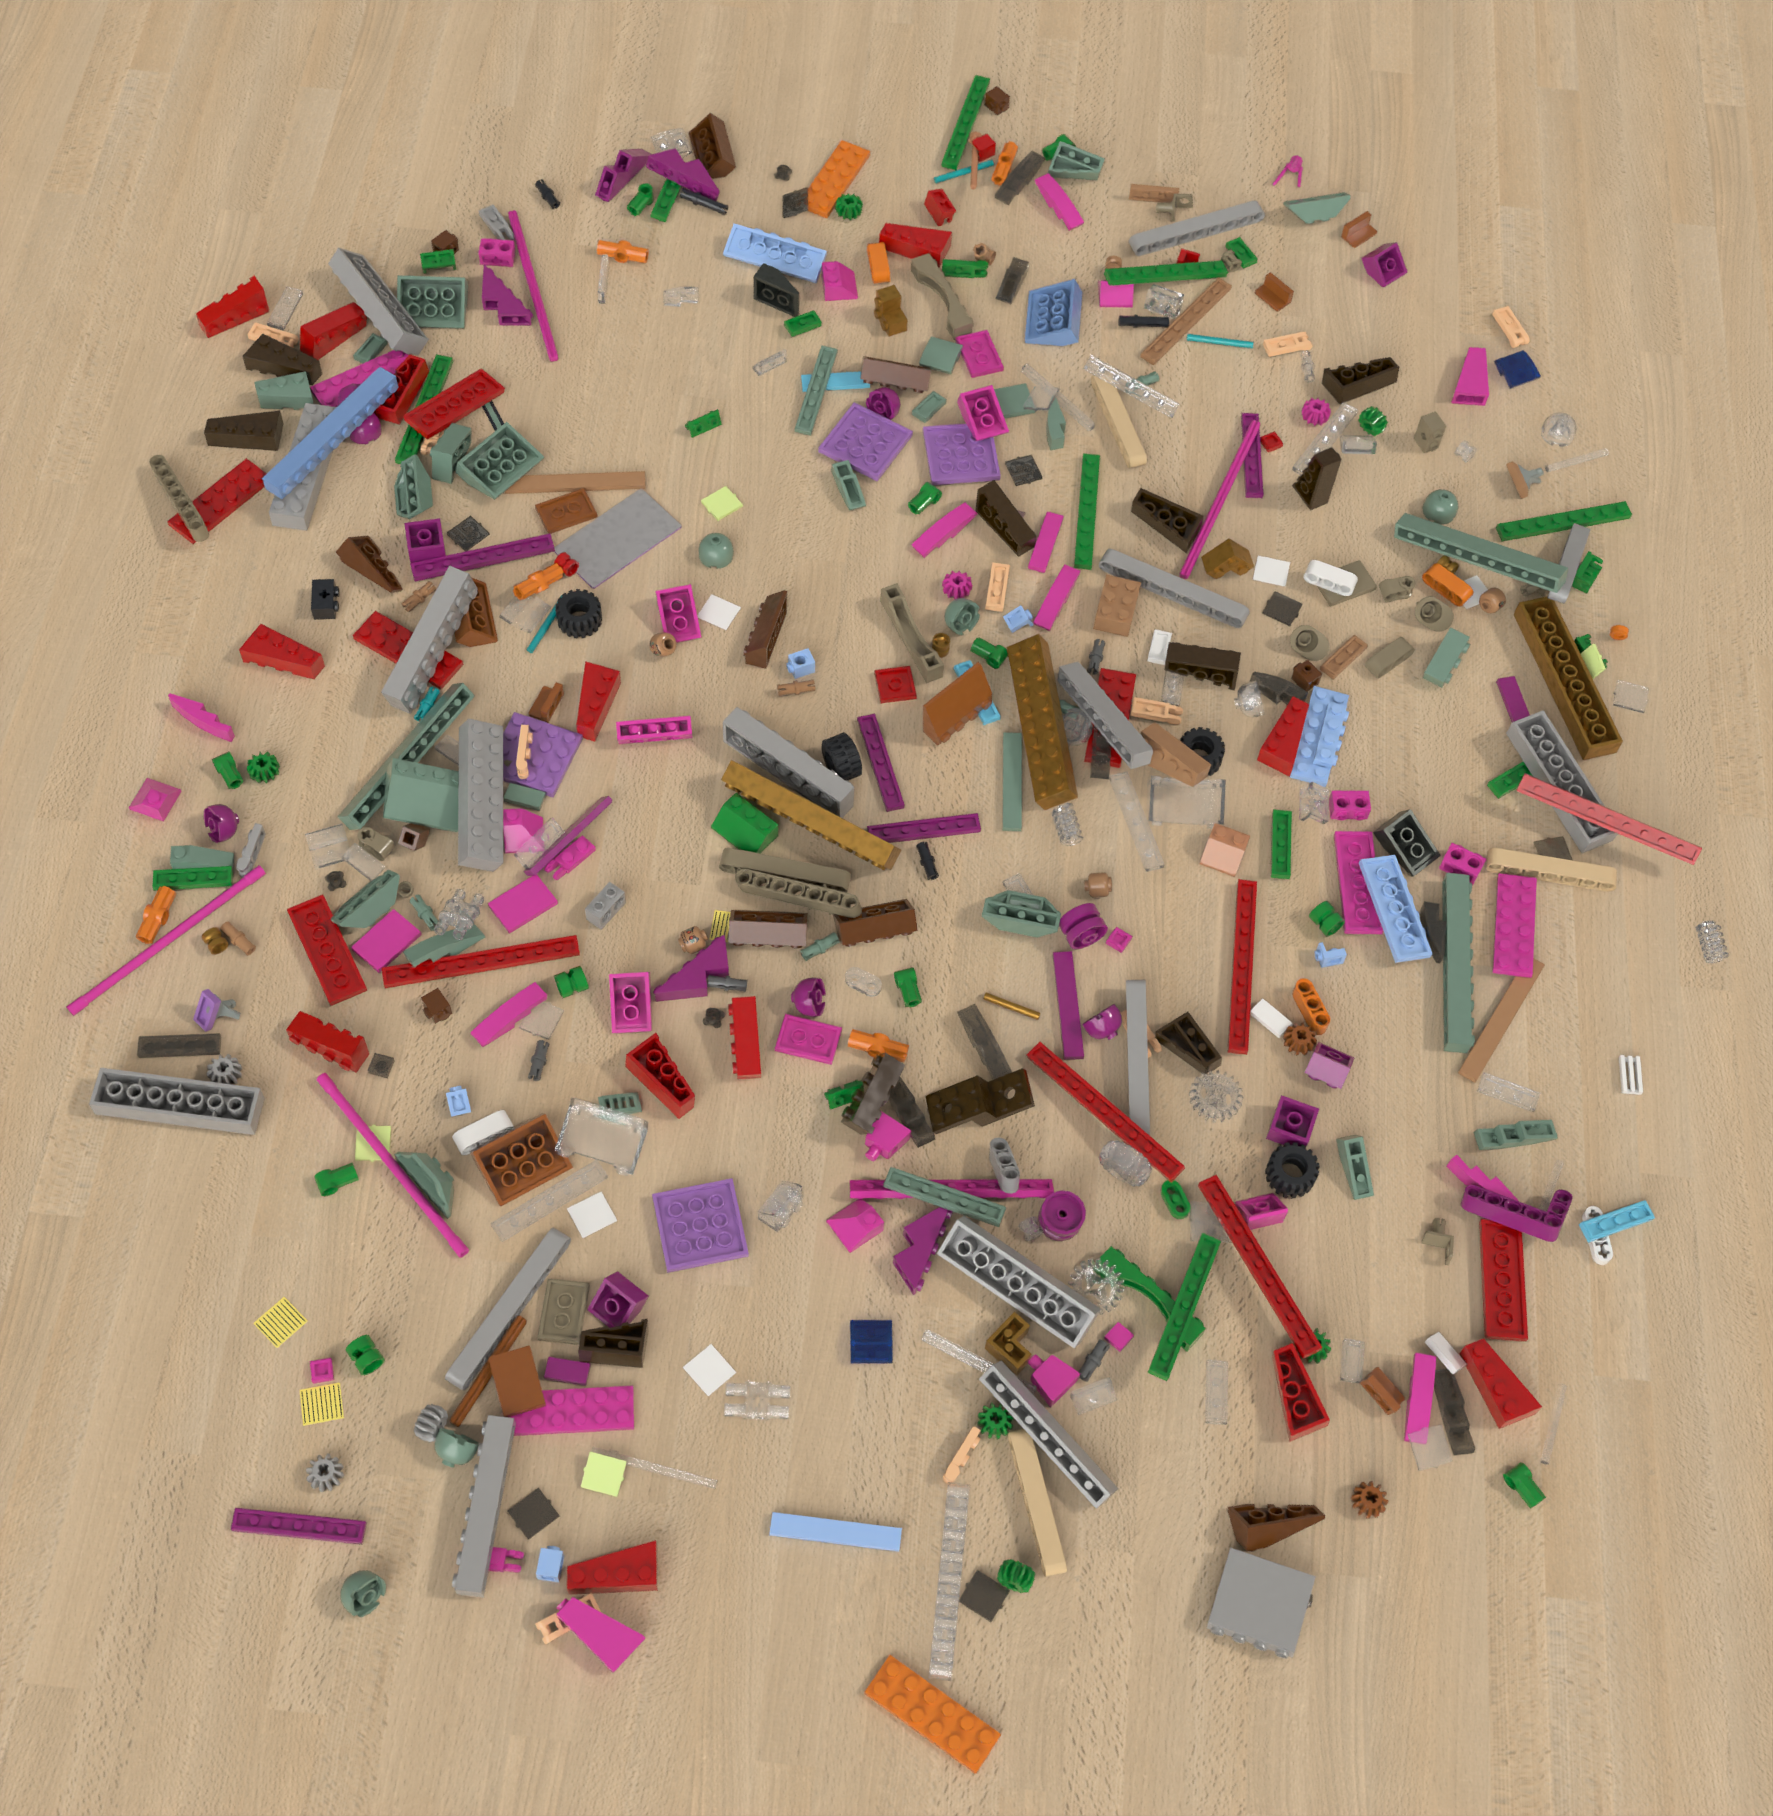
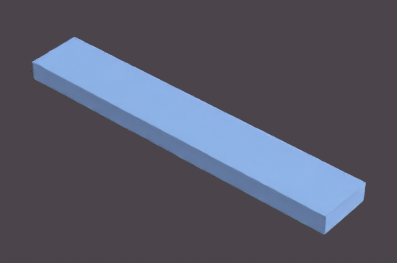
[769,1512,902,1552]

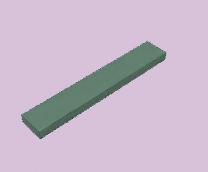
[795,345,838,436]
[1002,732,1022,832]
[883,1167,1006,1227]

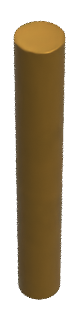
[983,992,1041,1020]

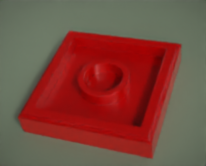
[874,666,917,704]

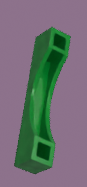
[1093,1246,1206,1352]

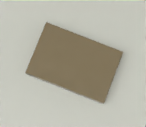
[1317,560,1377,607]
[537,1278,590,1345]

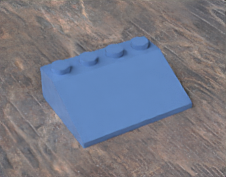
[1025,279,1082,346]

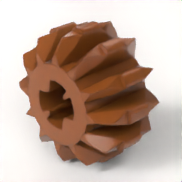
[1283,1022,1317,1056]
[1351,1481,1388,1519]

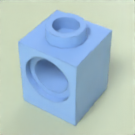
[786,648,815,679]
[536,1546,564,1582]

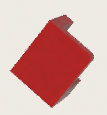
[972,134,996,162]
[1176,248,1200,264]

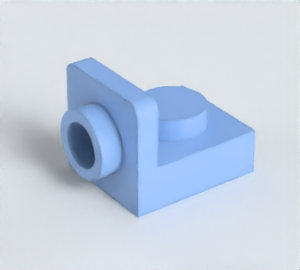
[1003,605,1034,633]
[1314,942,1347,968]
[446,1085,471,1117]

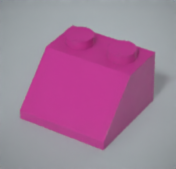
[821,261,858,301]

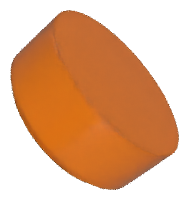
[1610,625,1629,640]

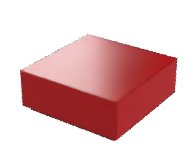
[1260,431,1284,453]

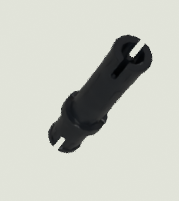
[680,188,729,215]
[1118,314,1169,328]

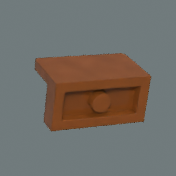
[1341,211,1377,248]
[1255,272,1294,312]
[529,682,564,723]
[1360,1367,1405,1415]

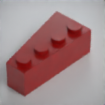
[879,223,952,268]
[196,275,270,338]
[300,302,367,360]
[373,354,429,425]
[239,623,325,679]
[576,661,621,742]
[1257,696,1309,777]
[728,996,761,1080]
[286,1011,370,1073]
[625,1032,695,1119]
[1459,1338,1542,1429]
[1272,1343,1330,1442]
[567,1540,658,1595]

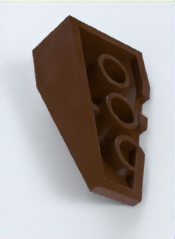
[336,535,403,593]
[1227,1504,1325,1552]

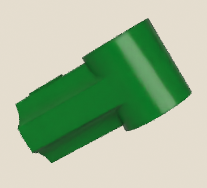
[1042,134,1076,161]
[627,183,654,217]
[908,482,942,515]
[970,637,1008,669]
[212,752,243,789]
[894,967,922,1008]
[314,1163,359,1197]
[1503,1462,1546,1509]

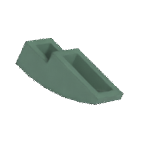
[1046,397,1066,451]
[831,460,866,511]

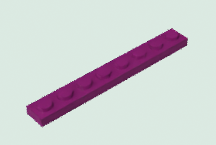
[410,533,555,582]

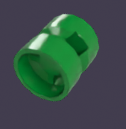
[1309,901,1345,937]
[554,966,589,999]
[345,1334,385,1376]

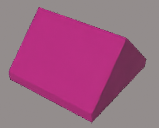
[1098,280,1134,308]
[1235,1193,1288,1230]

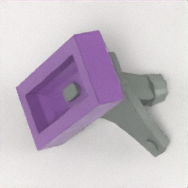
[193,989,241,1032]

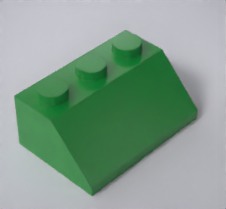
[711,793,778,854]

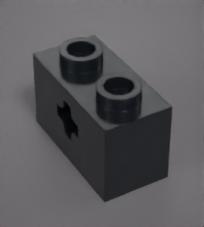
[311,579,340,620]

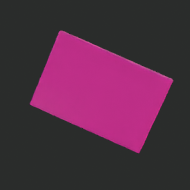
[955,330,1004,378]
[488,874,558,934]
[351,909,422,973]
[775,1014,842,1065]

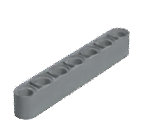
[1547,523,1591,604]

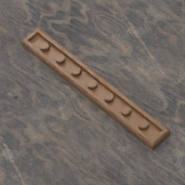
[1140,277,1232,366]
[505,471,646,494]
[1458,958,1545,1083]

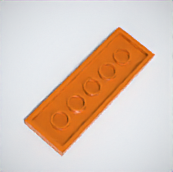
[798,140,870,218]
[864,1655,1001,1774]

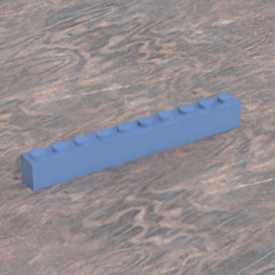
[262,367,398,499]

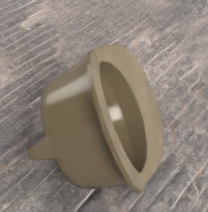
[1415,596,1454,632]
[1290,625,1330,661]

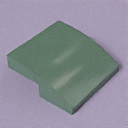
[919,336,963,375]

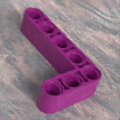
[1461,1185,1573,1242]

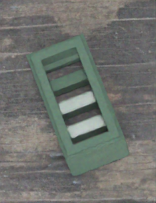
[598,1092,642,1120]

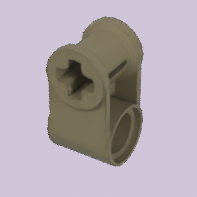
[1379,576,1416,602]
[357,827,395,861]

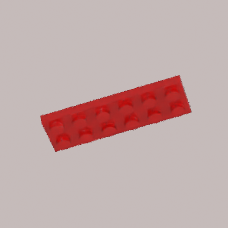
[404,368,505,440]
[167,458,267,544]
[353,611,463,690]
[1084,668,1136,768]
[287,894,368,1006]
[1479,1219,1528,1342]

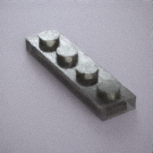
[137,1033,221,1058]

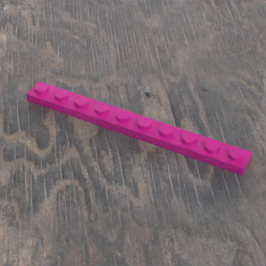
[850,1179,1054,1199]

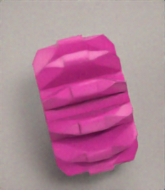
[1301,398,1331,427]
[942,570,973,600]

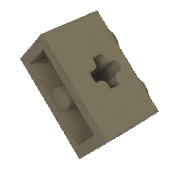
[1413,411,1446,453]

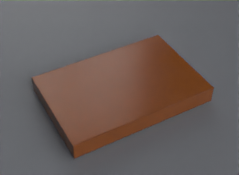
[535,488,598,534]
[488,1345,546,1417]

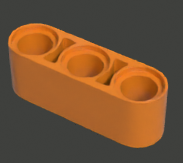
[867,242,890,284]
[1422,563,1474,607]
[1292,978,1330,1035]

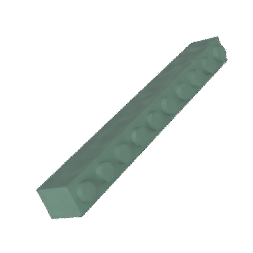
[1394,513,1568,593]
[337,683,475,830]
[1442,873,1475,1053]

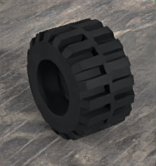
[555,589,602,639]
[1180,727,1225,776]
[821,732,862,780]
[1265,1142,1320,1199]

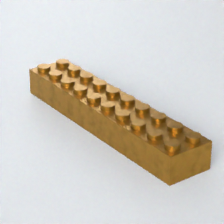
[1514,596,1623,760]
[1007,634,1078,810]
[721,760,902,871]

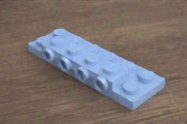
[723,223,827,283]
[1290,686,1349,787]
[1359,855,1433,963]

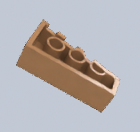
[1140,722,1211,787]

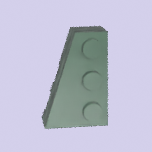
[1048,141,1105,180]
[254,372,314,410]
[430,423,472,484]
[1423,627,1471,688]

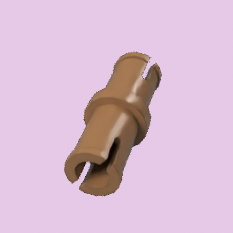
[401,581,436,612]
[777,679,815,696]
[220,921,256,956]

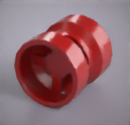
[554,552,579,577]

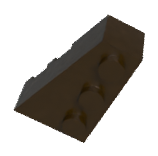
[1155,1011,1222,1075]
[578,1318,649,1368]

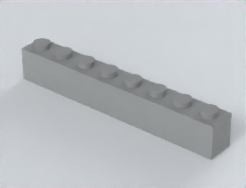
[1057,662,1153,769]
[979,1360,1118,1509]
[452,1415,516,1598]

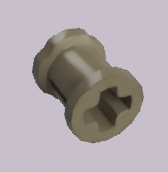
[1221,250,1242,272]

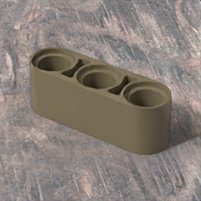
[1365,637,1415,678]

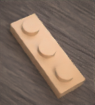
[985,562,1010,612]

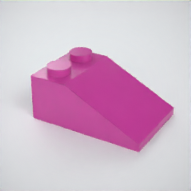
[957,385,1009,441]
[655,584,702,643]
[609,972,652,1033]

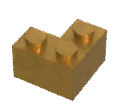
[874,284,908,337]
[1201,538,1254,579]
[985,1311,1032,1376]

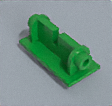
[685,409,722,438]
[824,1080,863,1110]

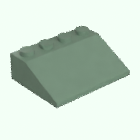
[397,275,468,329]
[456,422,544,500]
[383,758,459,832]

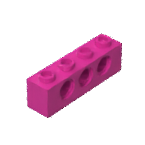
[616,716,693,744]

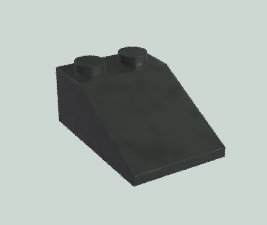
[754,263,799,317]
[1373,809,1441,877]

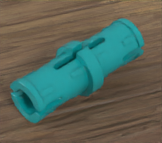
[414,687,440,722]

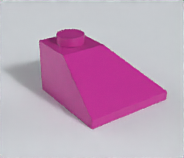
[129,778,182,822]
[503,808,543,853]
[826,1199,884,1253]

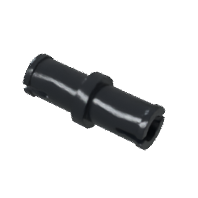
[535,179,560,209]
[916,842,939,880]

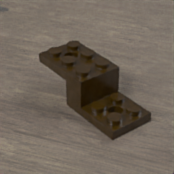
[925,1068,1035,1134]

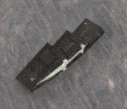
[995,151,1045,205]
[1090,724,1111,780]
[957,1004,1012,1080]
[888,1077,936,1148]
[1434,1369,1476,1456]

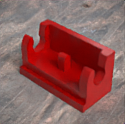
[924,188,956,226]

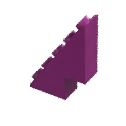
[595,148,652,202]
[646,148,720,201]
[482,265,533,326]
[653,935,729,1002]
[893,1207,953,1295]

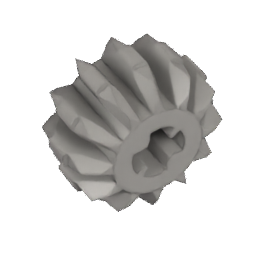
[207,1054,242,1084]
[414,1404,448,1442]
[306,1453,344,1492]

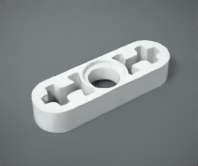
[1582,1206,1613,1265]

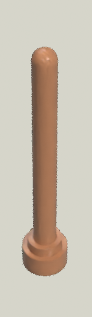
[969,132,982,189]

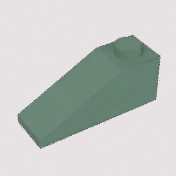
[170,845,234,870]
[1336,1135,1374,1200]

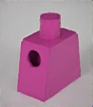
[865,1111,911,1162]
[1028,1354,1080,1407]

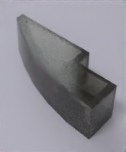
[996,257,1029,304]
[1249,672,1308,705]
[1420,901,1446,964]

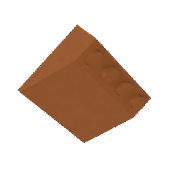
[923,662,992,746]
[469,1113,573,1207]

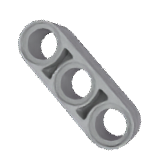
[989,1138,1020,1193]

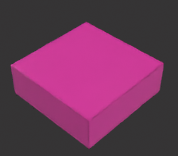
[1105,927,1133,953]
[1104,1322,1134,1352]
[310,1358,334,1384]

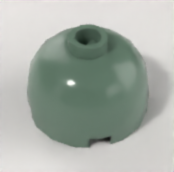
[1422,489,1459,525]
[698,533,734,569]
[944,598,980,635]
[435,1428,479,1468]
[340,1570,386,1617]

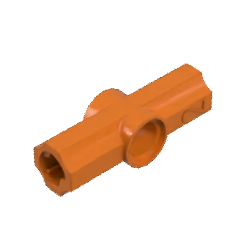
[992,141,1018,186]
[597,240,649,263]
[513,563,564,600]
[136,886,176,944]
[848,1029,909,1062]

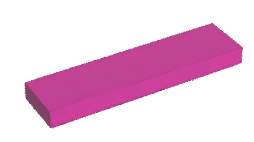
[1028,511,1064,573]

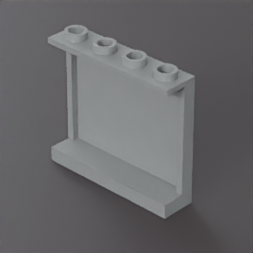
[1207,1548,1316,1658]

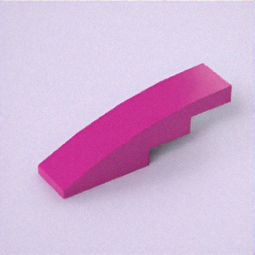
[1034,173,1084,231]
[911,502,977,558]
[1033,564,1081,631]
[168,693,235,742]
[471,982,547,1047]
[1446,1155,1520,1202]
[1404,1353,1436,1445]

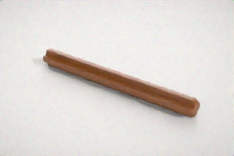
[449,1315,527,1427]

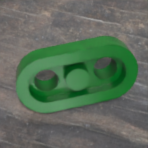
[1160,1180,1191,1219]

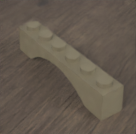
[911,253,974,340]
[880,583,944,683]

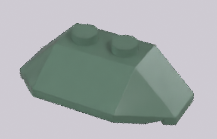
[1284,192,1351,224]
[394,454,433,519]
[331,869,400,928]
[982,890,1061,938]
[394,1152,454,1219]

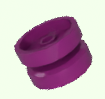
[1059,903,1108,950]
[1038,1190,1086,1241]

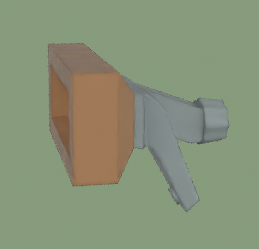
[1506,461,1544,499]

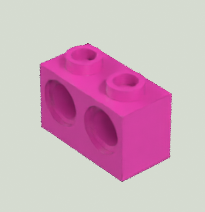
[478,238,516,267]
[1328,790,1371,821]
[1439,843,1486,885]

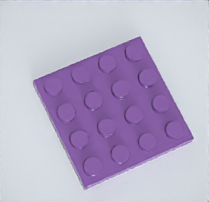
[818,402,913,481]
[923,424,1001,485]
[503,712,583,798]
[652,1178,749,1273]

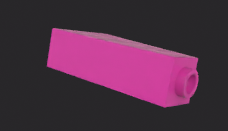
[1451,347,1489,406]
[556,1597,646,1673]

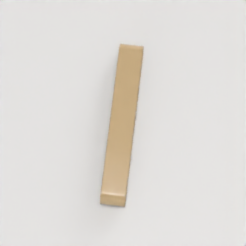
[1091,372,1147,468]
[1486,848,1617,892]
[1008,1428,1067,1577]

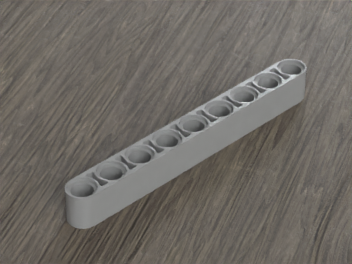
[1129,201,1265,256]
[1099,549,1250,628]
[1126,979,1150,1135]
[445,1228,571,1391]

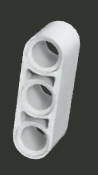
[1304,560,1358,596]
[452,1110,514,1155]

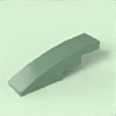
[403,925,485,967]
[1474,1120,1558,1150]

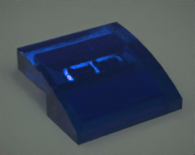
[1494,350,1541,389]
[850,1320,893,1364]

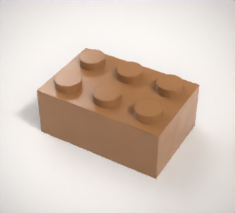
[1093,574,1141,637]

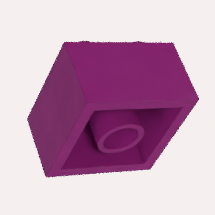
[404,518,446,563]
[1266,1095,1319,1149]

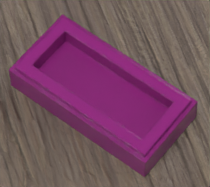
[544,1357,591,1386]

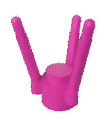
[1273,155,1303,187]

